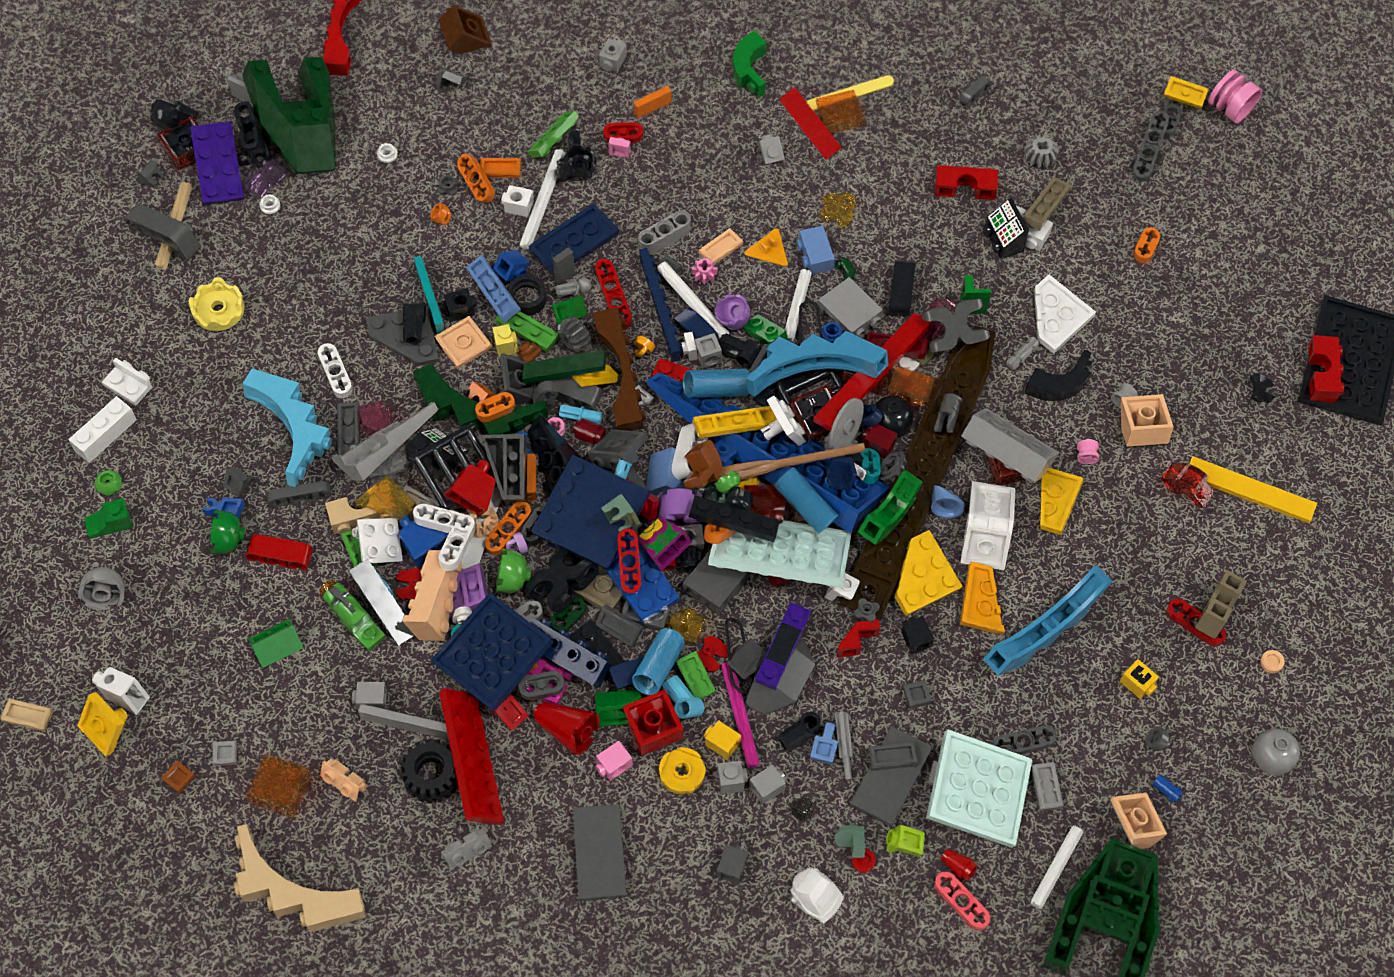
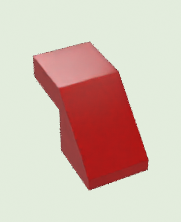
[837,619,880,658]

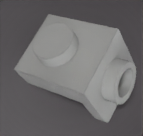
[757,134,785,165]

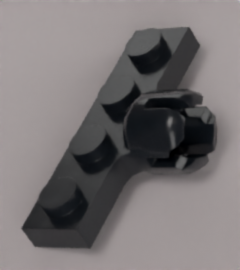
[688,487,780,542]

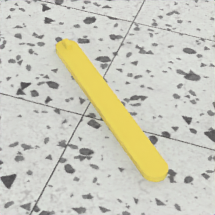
[806,75,894,111]

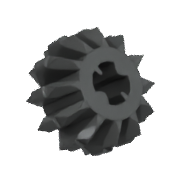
[557,316,591,353]

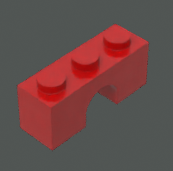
[935,165,998,200]
[1308,335,1344,403]

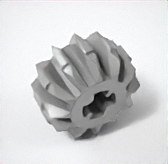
[1024,135,1059,169]

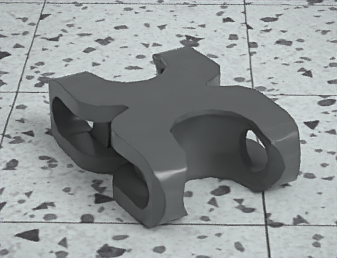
[921,298,990,352]

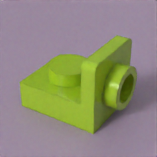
[886,825,925,857]

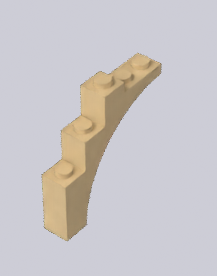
[234,824,366,932]

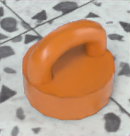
[430,202,451,225]

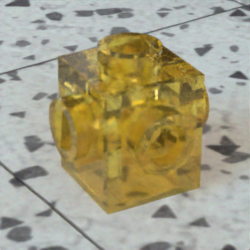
[669,608,706,643]

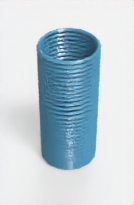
[683,369,750,398]
[774,467,838,534]
[632,628,685,695]

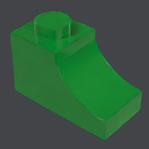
[84,498,133,539]

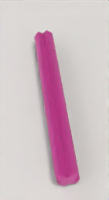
[722,662,759,769]

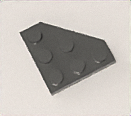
[366,306,439,366]

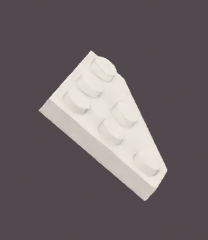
[1034,275,1096,354]

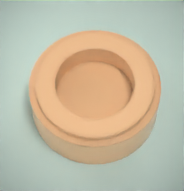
[1260,650,1285,673]

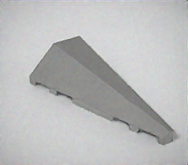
[332,402,438,481]

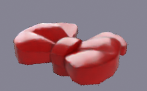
[396,568,422,601]
[697,636,728,672]

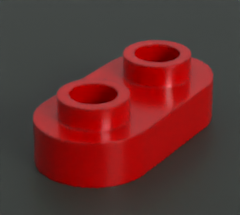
[603,122,643,143]

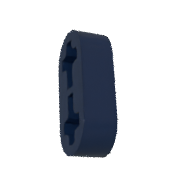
[860,405,883,427]

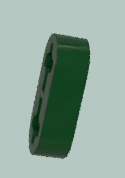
[550,597,586,632]

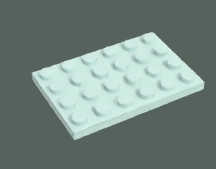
[708,519,851,588]

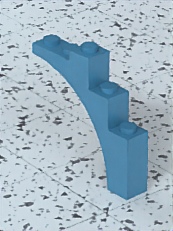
[746,331,888,396]
[983,565,1113,676]

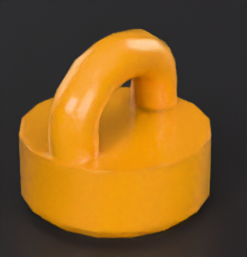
[634,336,655,357]

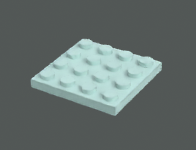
[926,730,1032,848]

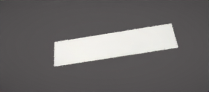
[460,484,502,569]

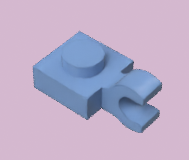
[810,722,838,765]

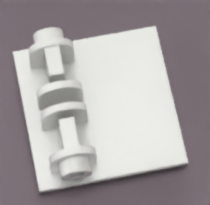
[352,518,403,563]

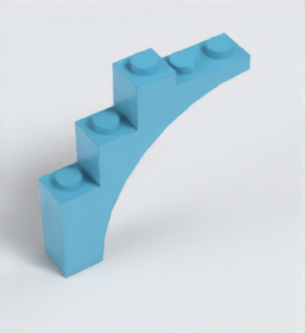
[243,369,332,487]

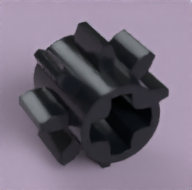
[676,545,702,572]

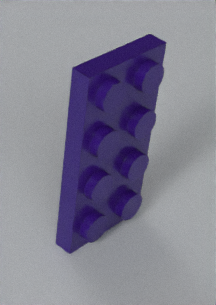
[190,121,244,205]

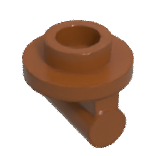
[517,341,542,362]

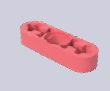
[934,872,990,931]

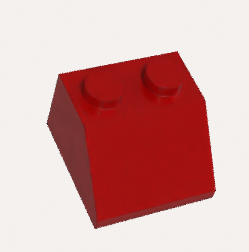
[623,690,684,756]

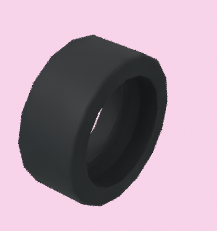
[507,275,547,316]

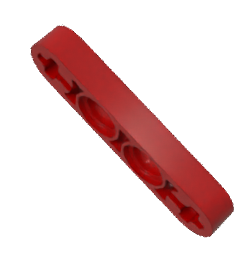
[595,259,632,330]

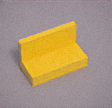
[1163,76,1209,109]

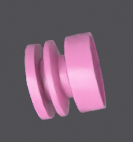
[1208,70,1262,123]

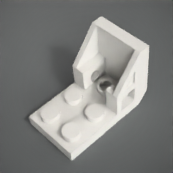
[960,481,1015,570]

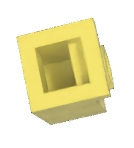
[493,324,519,357]

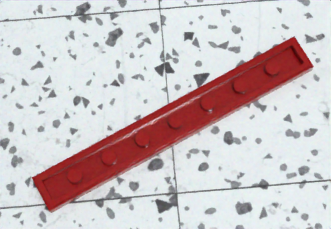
[814,313,932,432]

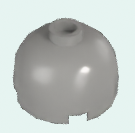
[78,567,125,610]
[1252,728,1300,776]

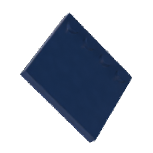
[531,455,651,570]
[430,592,554,712]

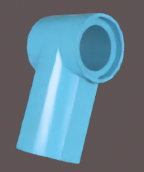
[662,676,704,719]

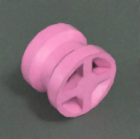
[1077,439,1099,464]

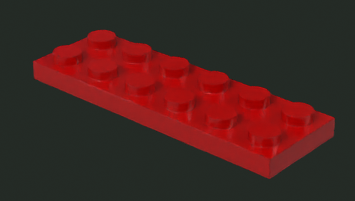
[439,688,504,825]

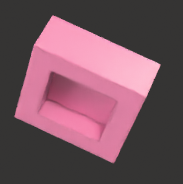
[609,137,631,158]

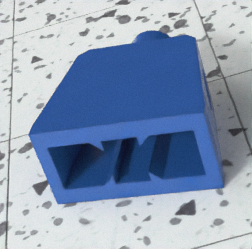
[398,514,448,568]

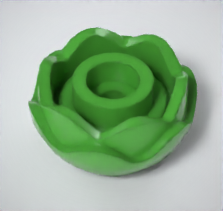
[95,470,122,496]
[714,471,740,494]

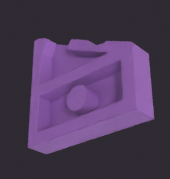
[449,563,488,618]

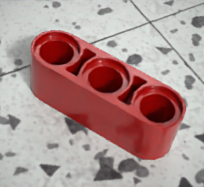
[245,534,314,571]

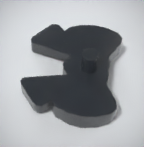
[1250,373,1275,404]

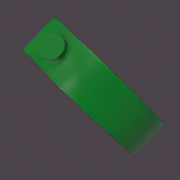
[733,30,767,98]
[858,470,923,545]

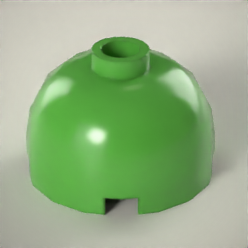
[496,549,531,594]

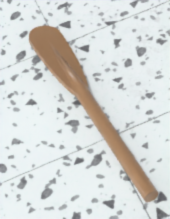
[717,443,865,482]

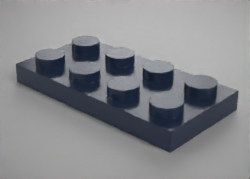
[529,203,619,277]

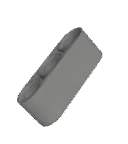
[638,211,691,255]

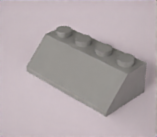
[961,408,1060,482]

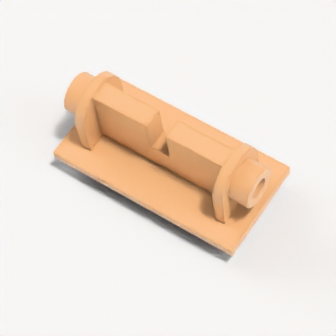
[320,759,367,802]

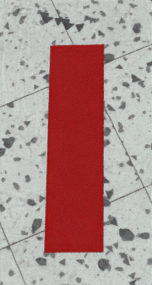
[779,87,842,160]

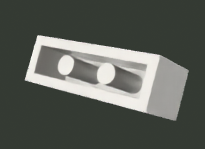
[68,396,136,463]

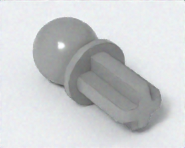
[556,277,592,296]

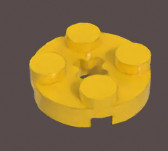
[659,747,705,794]

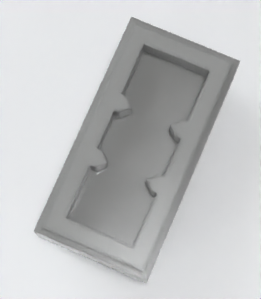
[1031,762,1064,811]

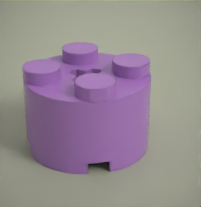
[658,488,702,526]

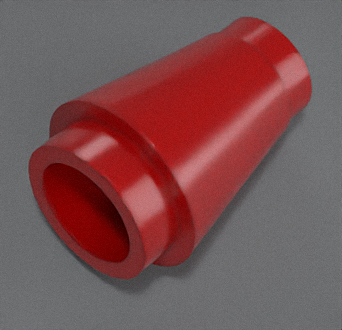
[941,849,978,881]

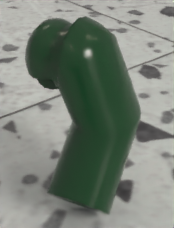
[836,257,856,281]

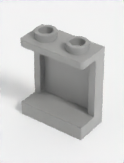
[818,277,883,338]

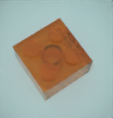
[246,754,312,819]

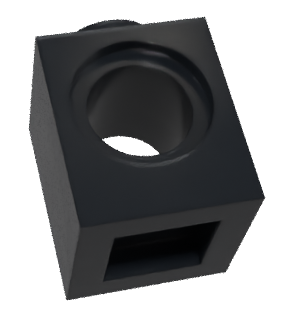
[444,288,477,322]
[900,616,934,654]

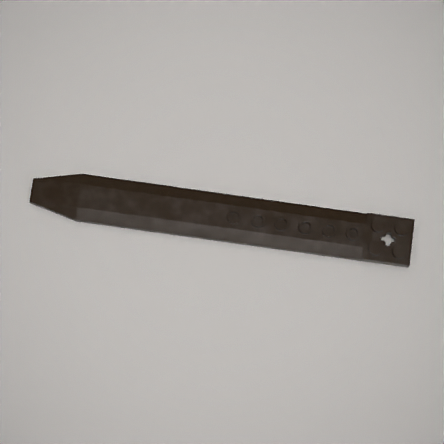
[839,325,995,621]

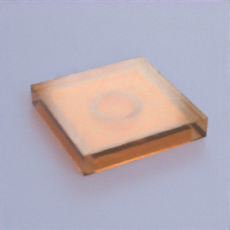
[816,90,866,134]

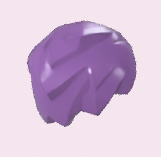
[714,294,751,330]

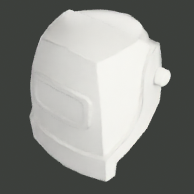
[790,867,844,923]

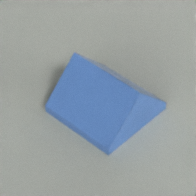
[646,447,687,495]

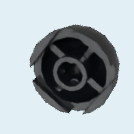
[875,395,913,438]

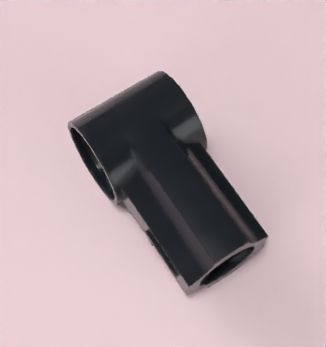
[403,304,426,345]
[718,333,762,368]
[777,711,821,753]

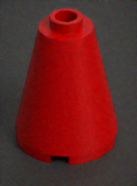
[534,701,600,755]

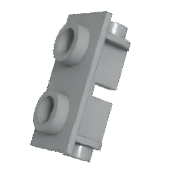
[441,829,492,870]

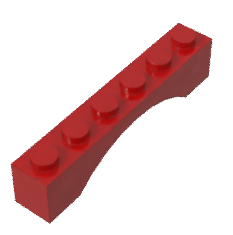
[321,0,362,76]

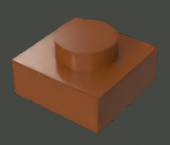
[161,761,196,794]

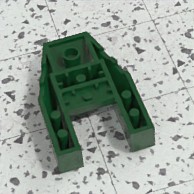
[242,57,335,174]
[1042,838,1160,977]

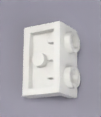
[102,358,152,406]

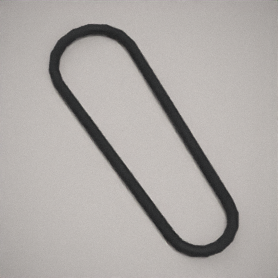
[799,300,823,373]
[725,617,754,694]

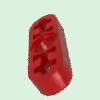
[618,528,641,594]
[1167,599,1226,647]

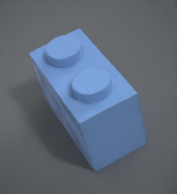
[796,226,835,275]

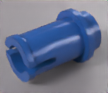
[1152,774,1184,803]

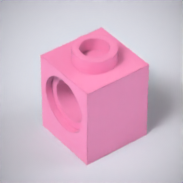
[595,741,633,781]

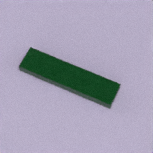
[522,350,607,384]

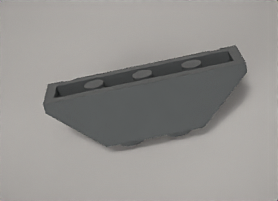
[744,638,815,715]

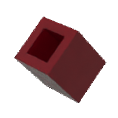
[862,424,898,458]

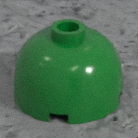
[210,509,245,554]

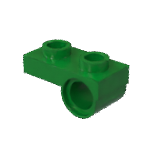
[743,314,788,347]

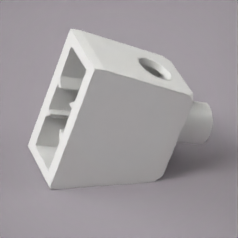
[93,667,150,716]

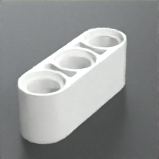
[671,423,708,480]

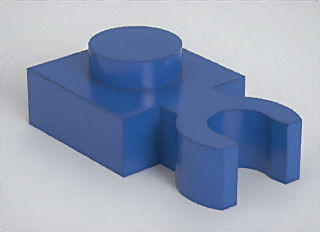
[202,497,245,518]

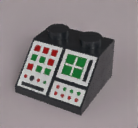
[983,198,1029,259]
[405,427,468,482]

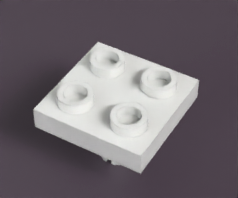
[761,396,806,446]

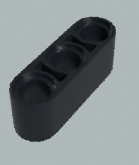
[889,260,916,316]

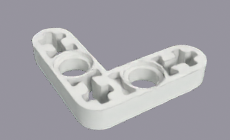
[413,504,475,571]

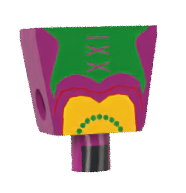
[638,518,692,571]

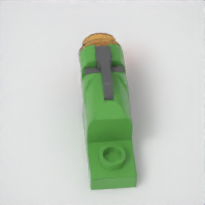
[320,579,386,652]

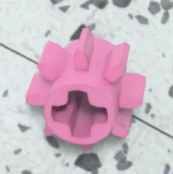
[692,257,717,284]

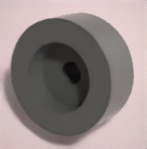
[1146,726,1170,751]

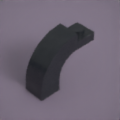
[1025,349,1092,401]

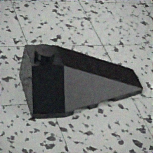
[528,415,584,497]

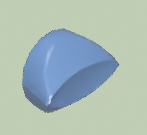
[931,485,965,519]

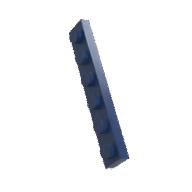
[639,248,683,362]

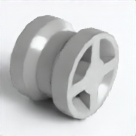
[1111,383,1138,409]

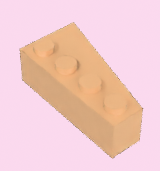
[402,550,462,641]

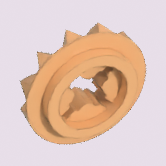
[467,508,498,537]

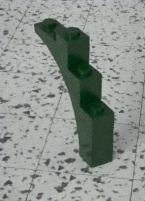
[413,364,548,435]

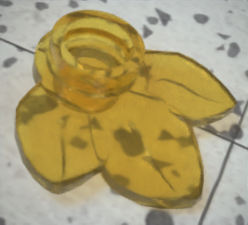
[820,192,856,229]

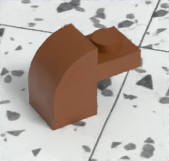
[683,440,722,489]

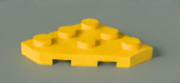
[895,530,963,616]

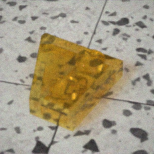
[355,475,417,520]

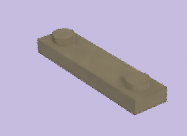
[1023,177,1072,230]

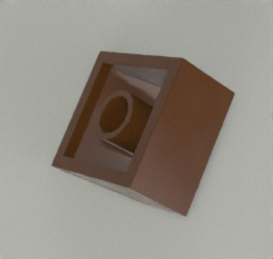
[438,5,492,54]

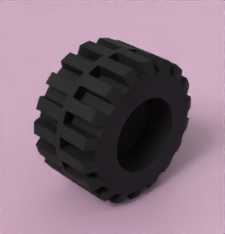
[400,739,458,804]

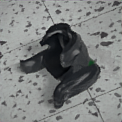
[556,125,597,182]

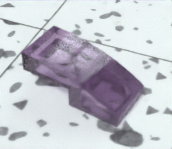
[242,159,288,199]

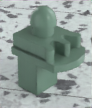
[834,823,865,858]

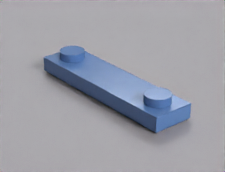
[466,255,521,322]

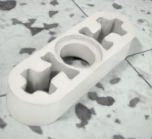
[318,344,352,398]

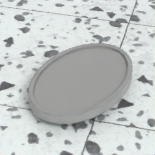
[829,398,864,449]

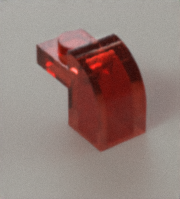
[1161,463,1214,508]

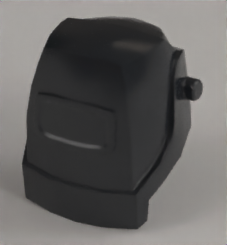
[150,99,199,134]

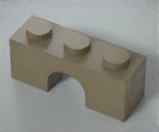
[1195,570,1247,639]

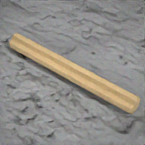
[155,182,192,270]

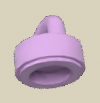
[506,532,528,554]

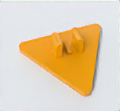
[745,228,788,266]

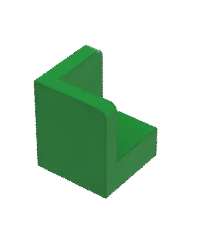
[552,295,587,324]

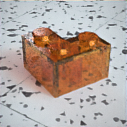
[888,366,937,406]

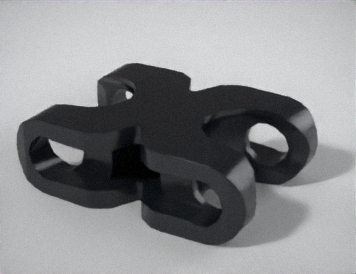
[234,101,272,169]
[525,548,598,613]

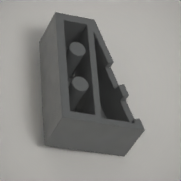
[480,434,527,503]

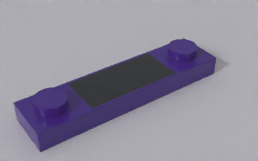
[755,602,811,690]

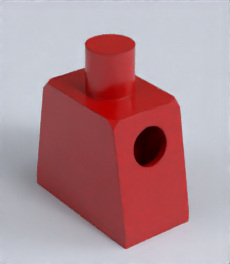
[444,460,496,516]

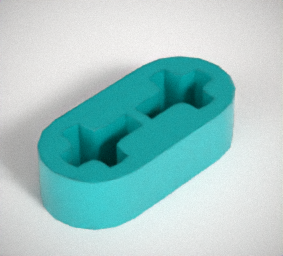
[860,448,881,484]

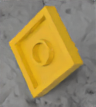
[77,692,127,757]

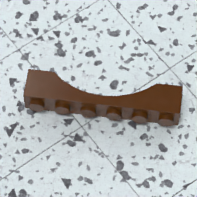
[593,307,646,431]

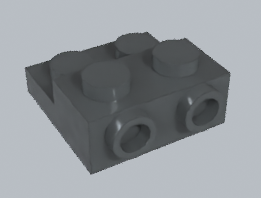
[588,429,648,471]

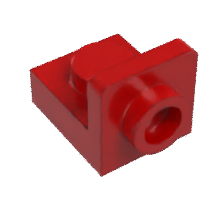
[490,695,529,731]

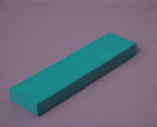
[414,256,445,334]

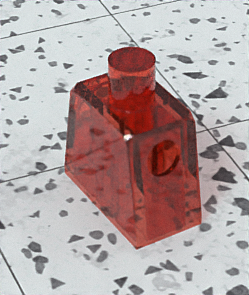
[744,485,785,524]

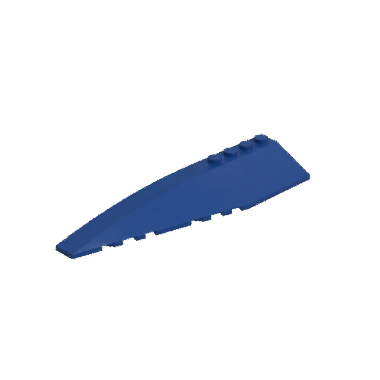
[646,372,890,533]

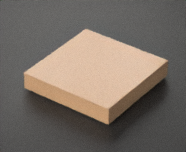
[434,316,493,369]

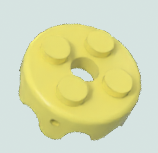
[189,277,245,331]

